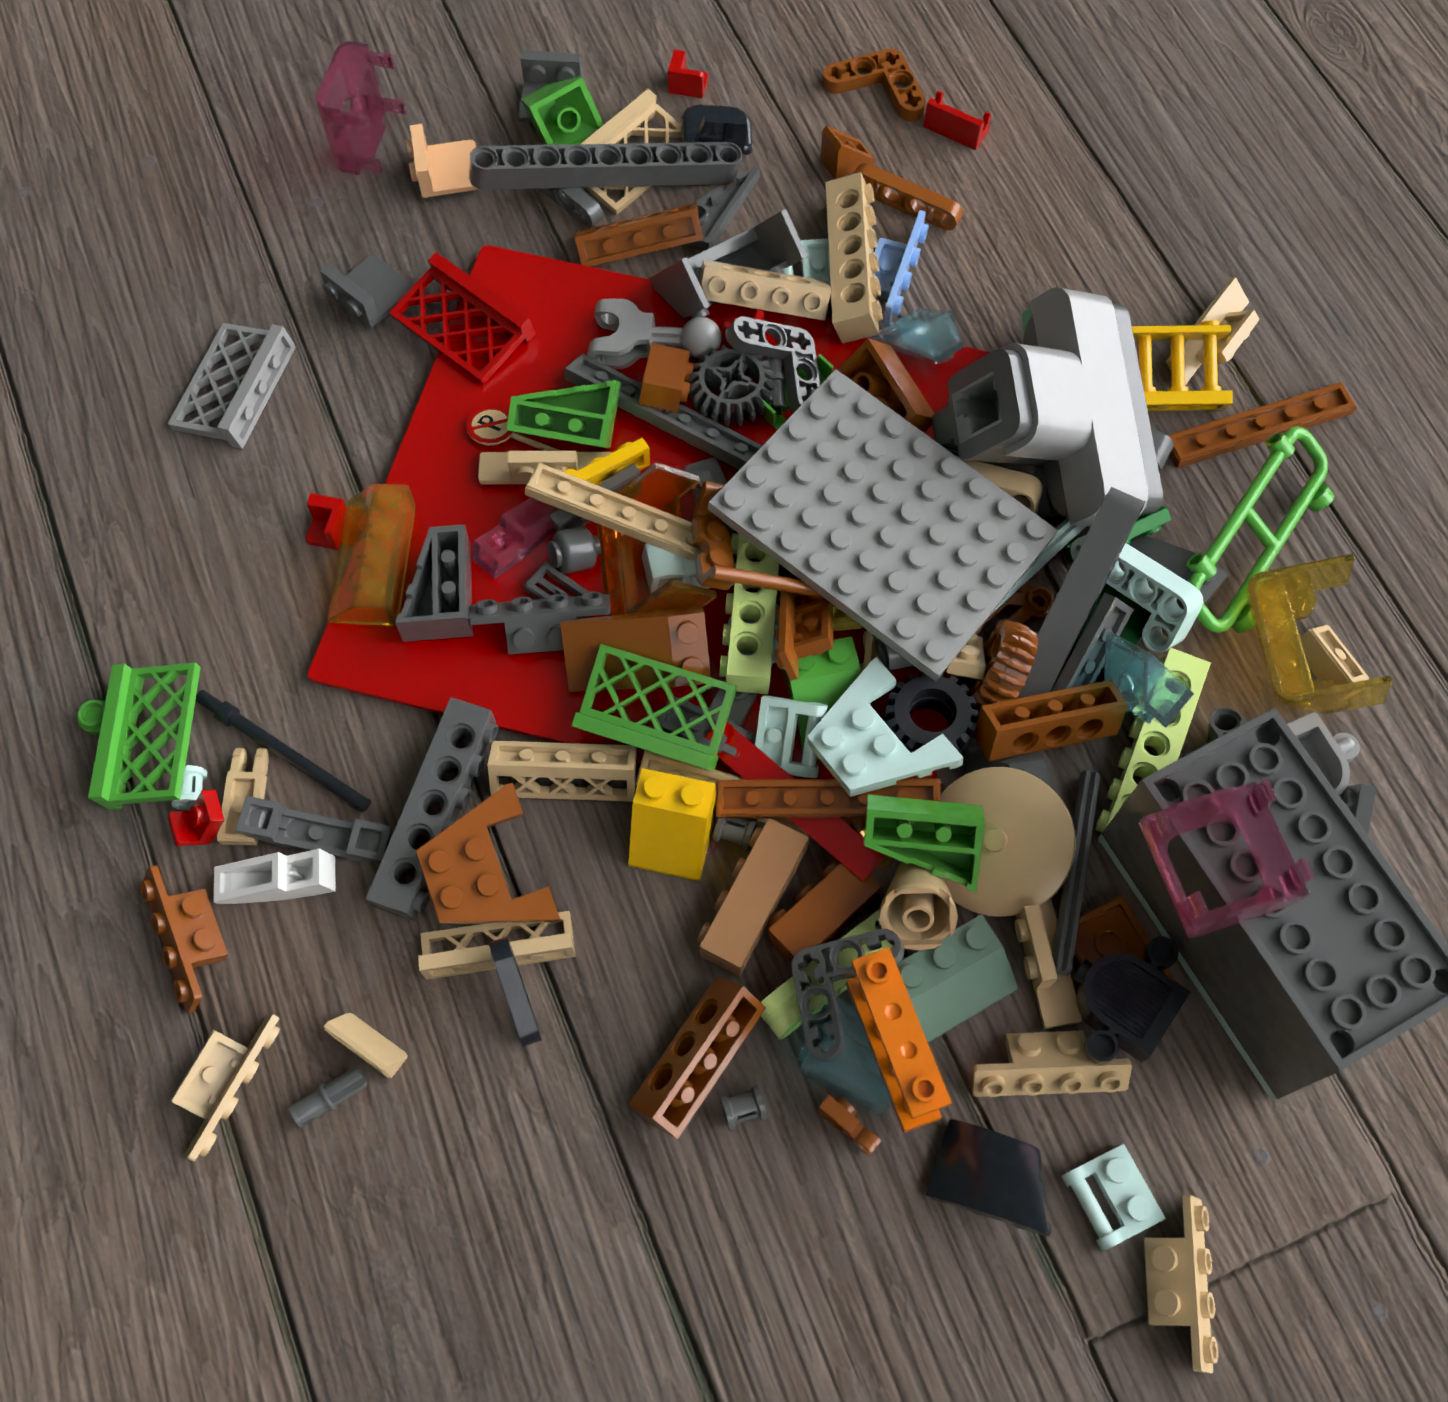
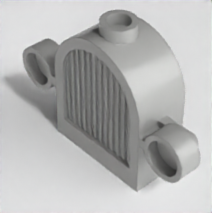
[1287,711,1360,795]

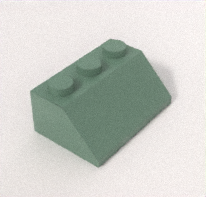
[897,914,1018,1043]

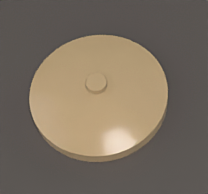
[941,767,1076,917]

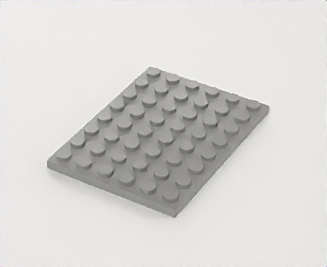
[707,369,1058,682]

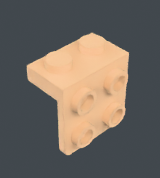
[406,124,479,198]

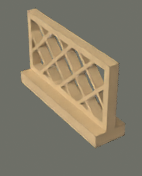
[581,89,682,216]

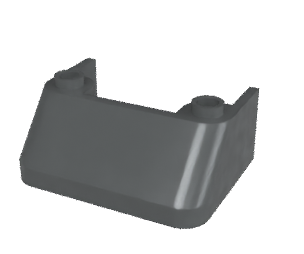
[649,209,808,319]

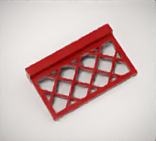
[389,252,536,385]

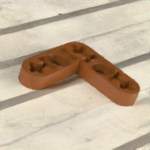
[822,49,926,122]

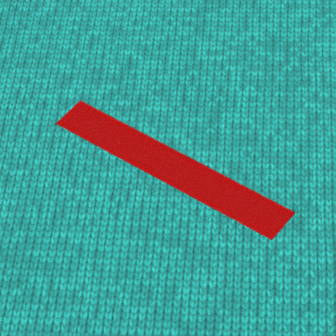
[704,722,885,882]

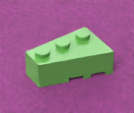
[506,380,621,449]

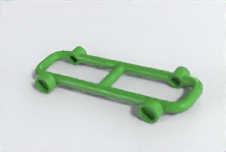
[1186,426,1334,633]

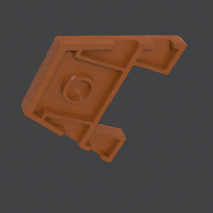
[416,782,560,924]

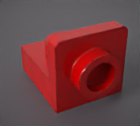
[167,790,225,847]

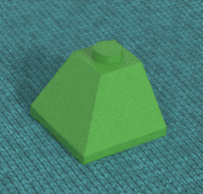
[521,76,604,145]

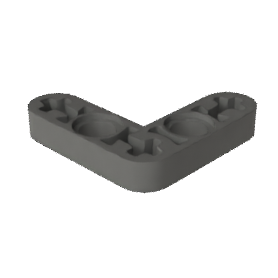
[725,317,820,413]
[792,929,904,1062]

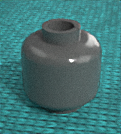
[547,526,601,574]

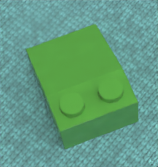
[782,636,862,761]

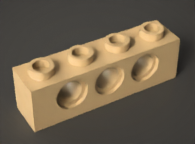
[699,259,832,321]

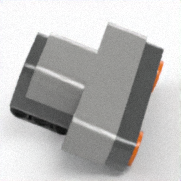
[932,287,1163,526]

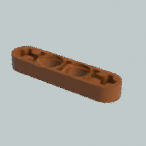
[853,163,963,230]

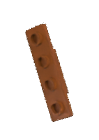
[774,573,833,681]
[140,865,228,1013]

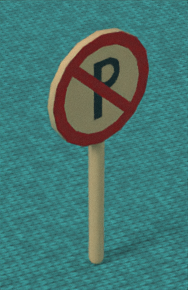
[466,405,560,451]

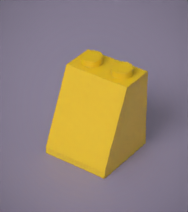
[628,768,716,882]

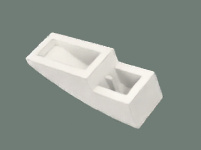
[214,849,336,904]

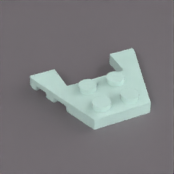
[807,657,963,797]

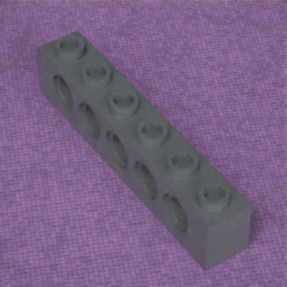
[366,697,498,921]

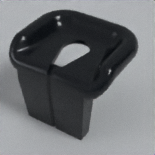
[681,105,753,155]

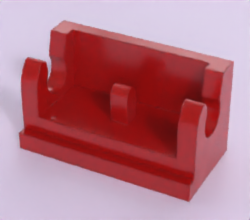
[923,90,991,150]

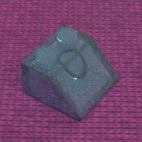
[1104,631,1194,728]

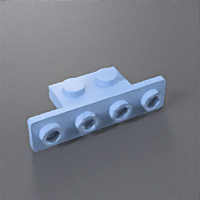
[875,210,929,326]

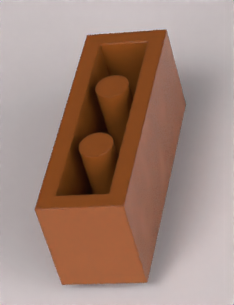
[768,860,882,964]

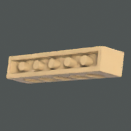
[826,172,883,344]

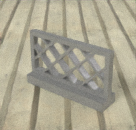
[167,323,296,449]

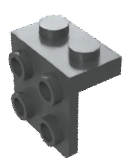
[320,255,413,329]

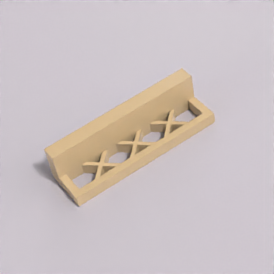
[487,741,637,802]
[418,911,576,980]

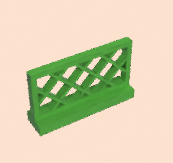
[572,644,738,770]
[88,662,201,810]

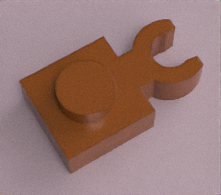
[817,1095,881,1157]

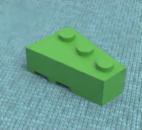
[864,795,985,893]

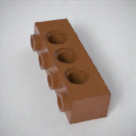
[973,680,1128,762]
[628,976,766,1139]

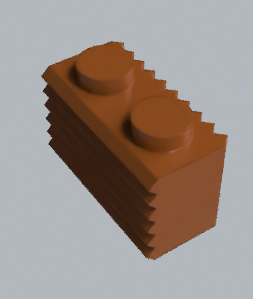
[639,343,694,413]

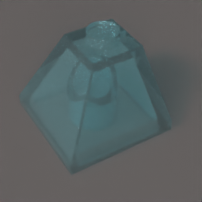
[868,308,964,364]

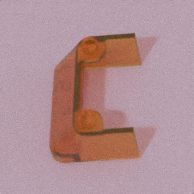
[597,462,717,616]

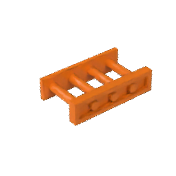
[846,947,952,1133]

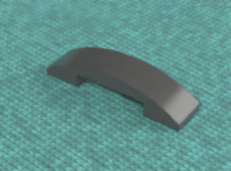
[235,796,392,863]

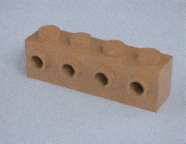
[697,818,809,977]

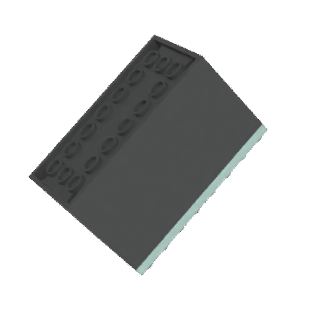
[1098,707,1448,1102]

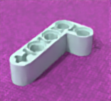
[1071,534,1203,653]

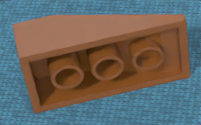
[560,605,711,692]

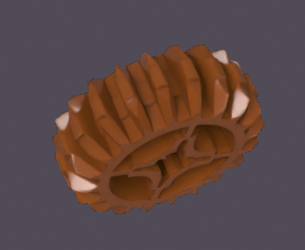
[967,620,1038,711]

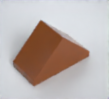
[820,125,876,179]

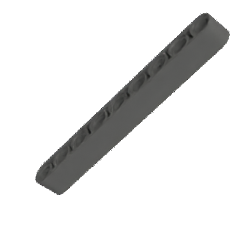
[469,142,742,190]

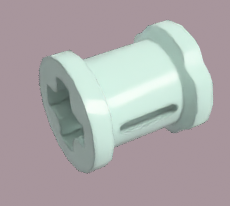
[171,765,207,811]

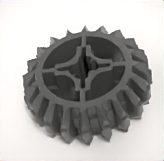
[688,343,776,428]

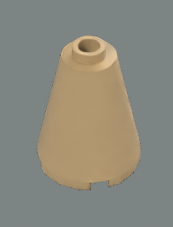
[879,861,958,951]

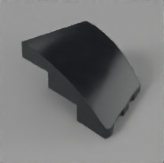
[926,1119,1051,1237]

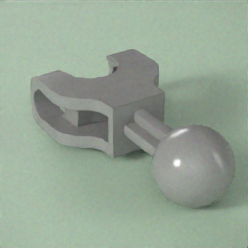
[587,299,721,370]

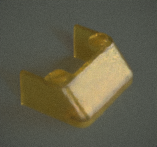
[1247,554,1392,714]

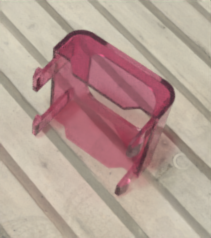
[315,41,406,175]
[1138,779,1315,938]

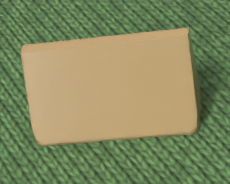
[1293,625,1370,699]
[323,1013,408,1078]

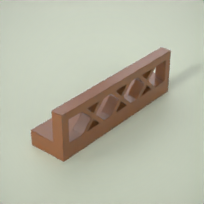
[574,203,703,267]

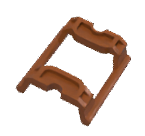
[692,481,834,606]

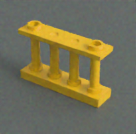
[1132,320,1233,411]

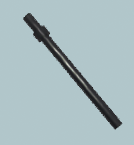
[196,690,371,812]

